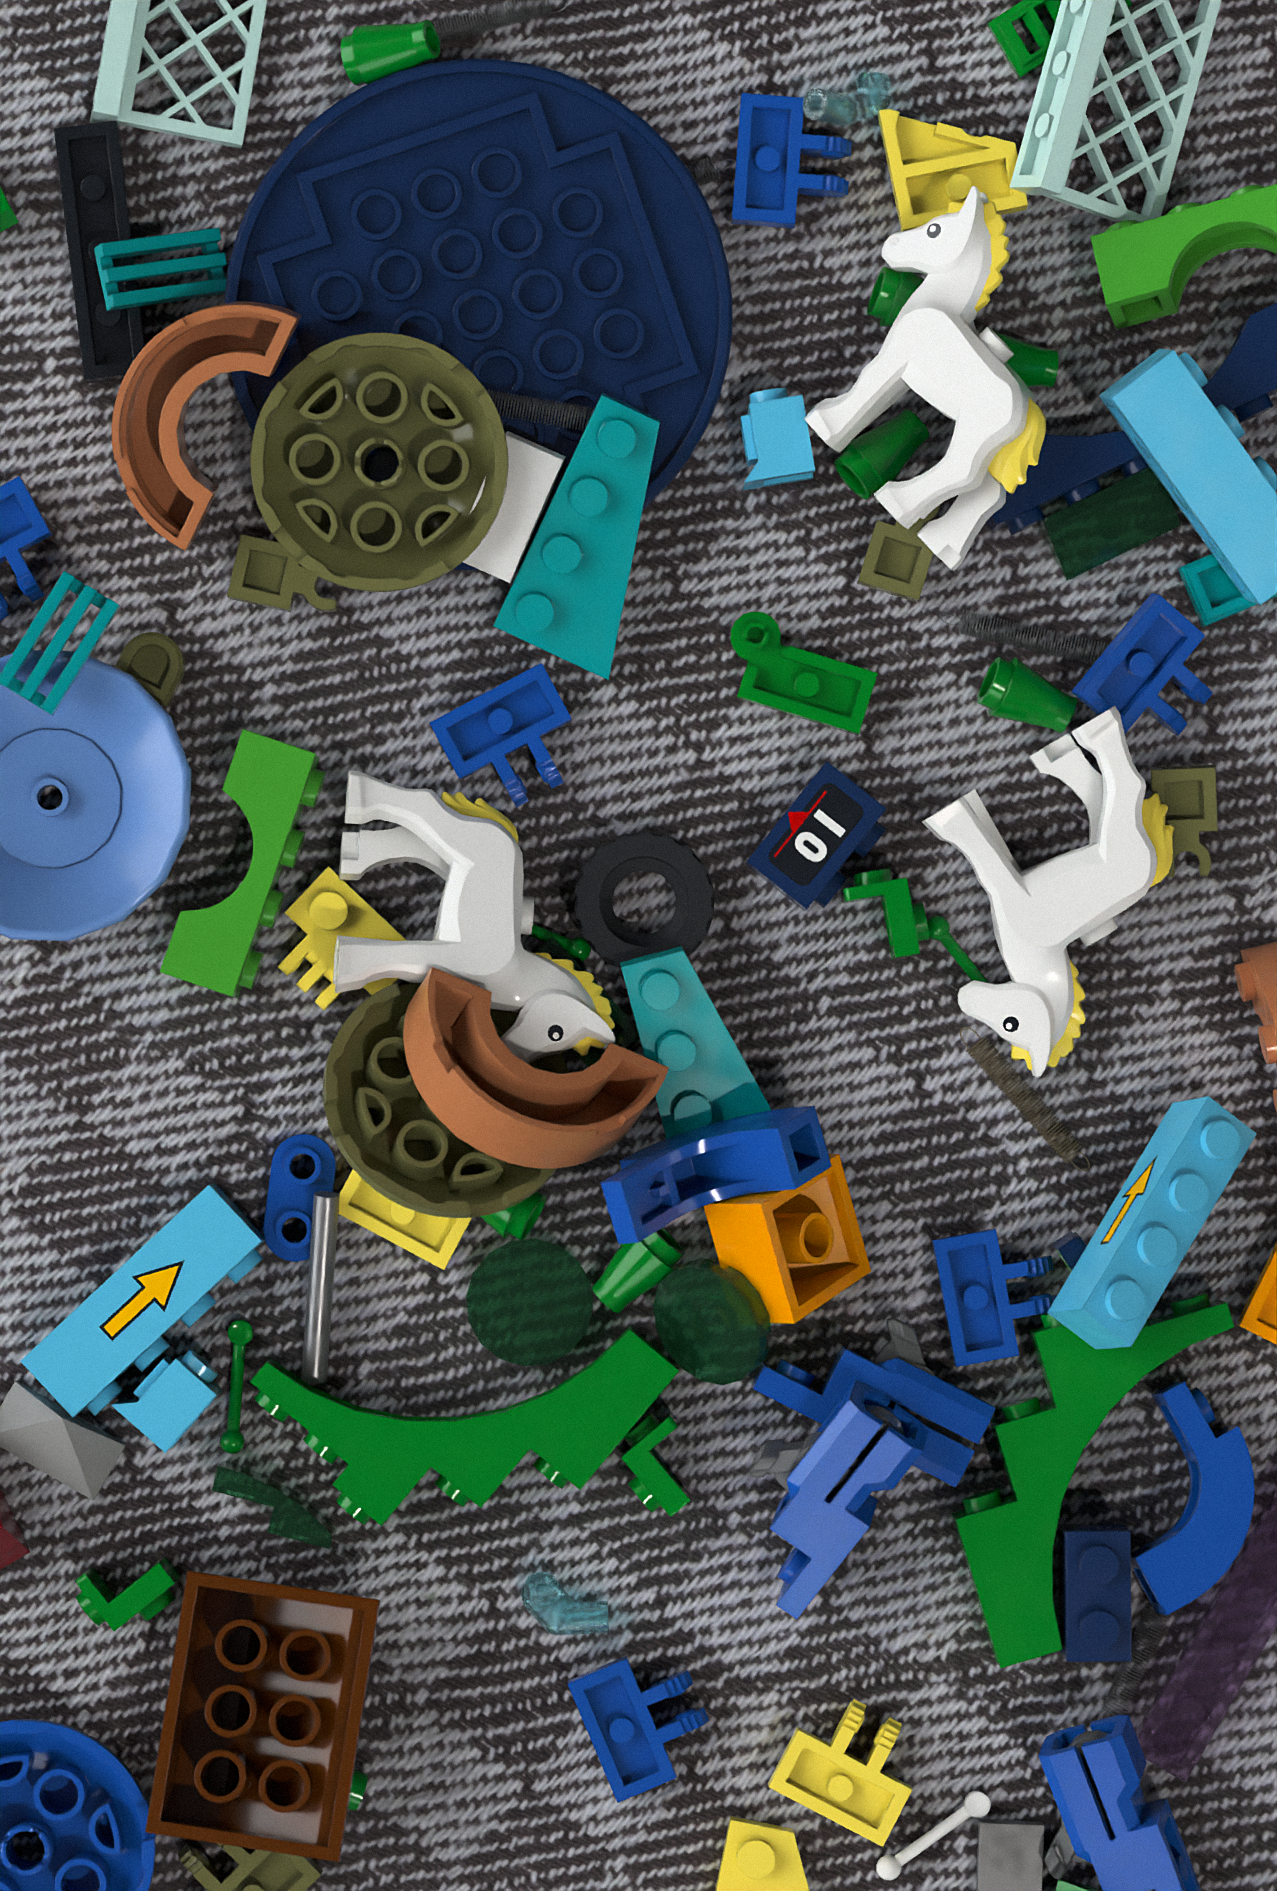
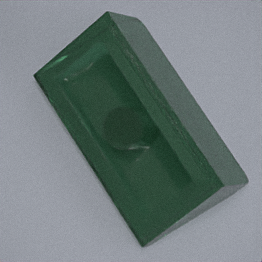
[1038,467,1181,582]

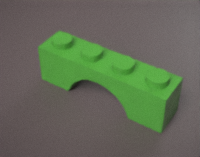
[1090,184,1277,330]
[160,729,326,998]

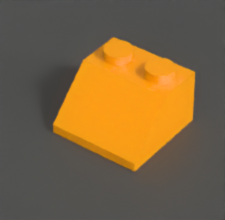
[703,1154,871,1324]

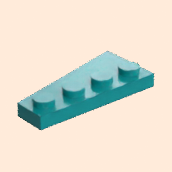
[493,393,660,680]
[620,946,772,1139]

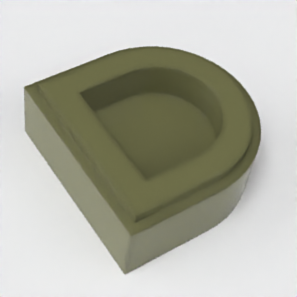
[115,632,185,708]

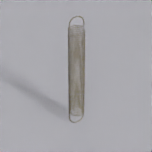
[960,1027,1090,1171]

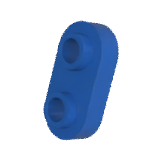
[263,1134,337,1262]

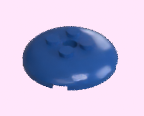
[0,1719,156,1891]

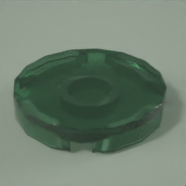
[466,1238,593,1366]
[653,1258,771,1385]

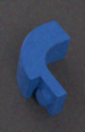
[601,1106,832,1244]
[1131,1382,1255,1616]

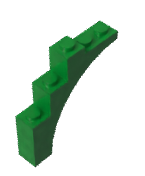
[951,1292,1234,1668]
[250,1326,679,1526]

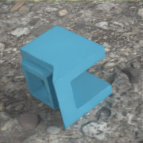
[740,388,815,490]
[111,1349,222,1453]

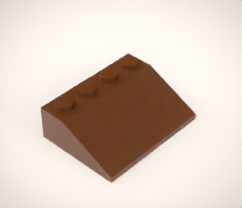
[145,1571,381,1862]

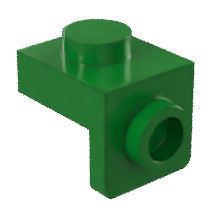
[841,868,929,960]
[621,1412,691,1517]
[75,1557,181,1631]

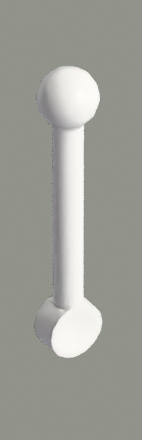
[876,1791,991,1880]

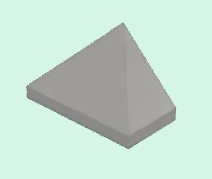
[0,1381,127,1500]

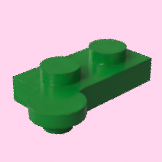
[730,611,878,736]

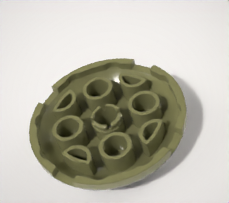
[250,333,509,592]
[323,983,570,1218]

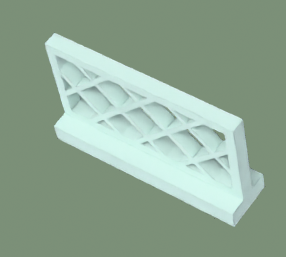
[90,0,267,148]
[1009,0,1222,223]

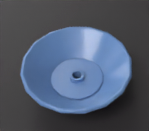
[0,650,192,941]

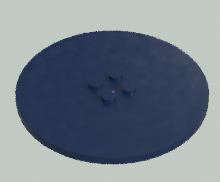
[224,59,732,571]

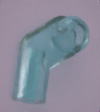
[803,72,893,126]
[521,1572,609,1635]

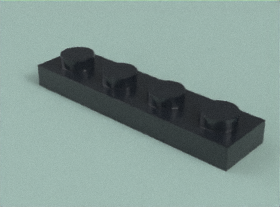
[54,121,146,384]

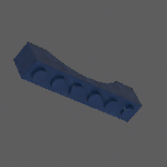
[986,303,1277,535]

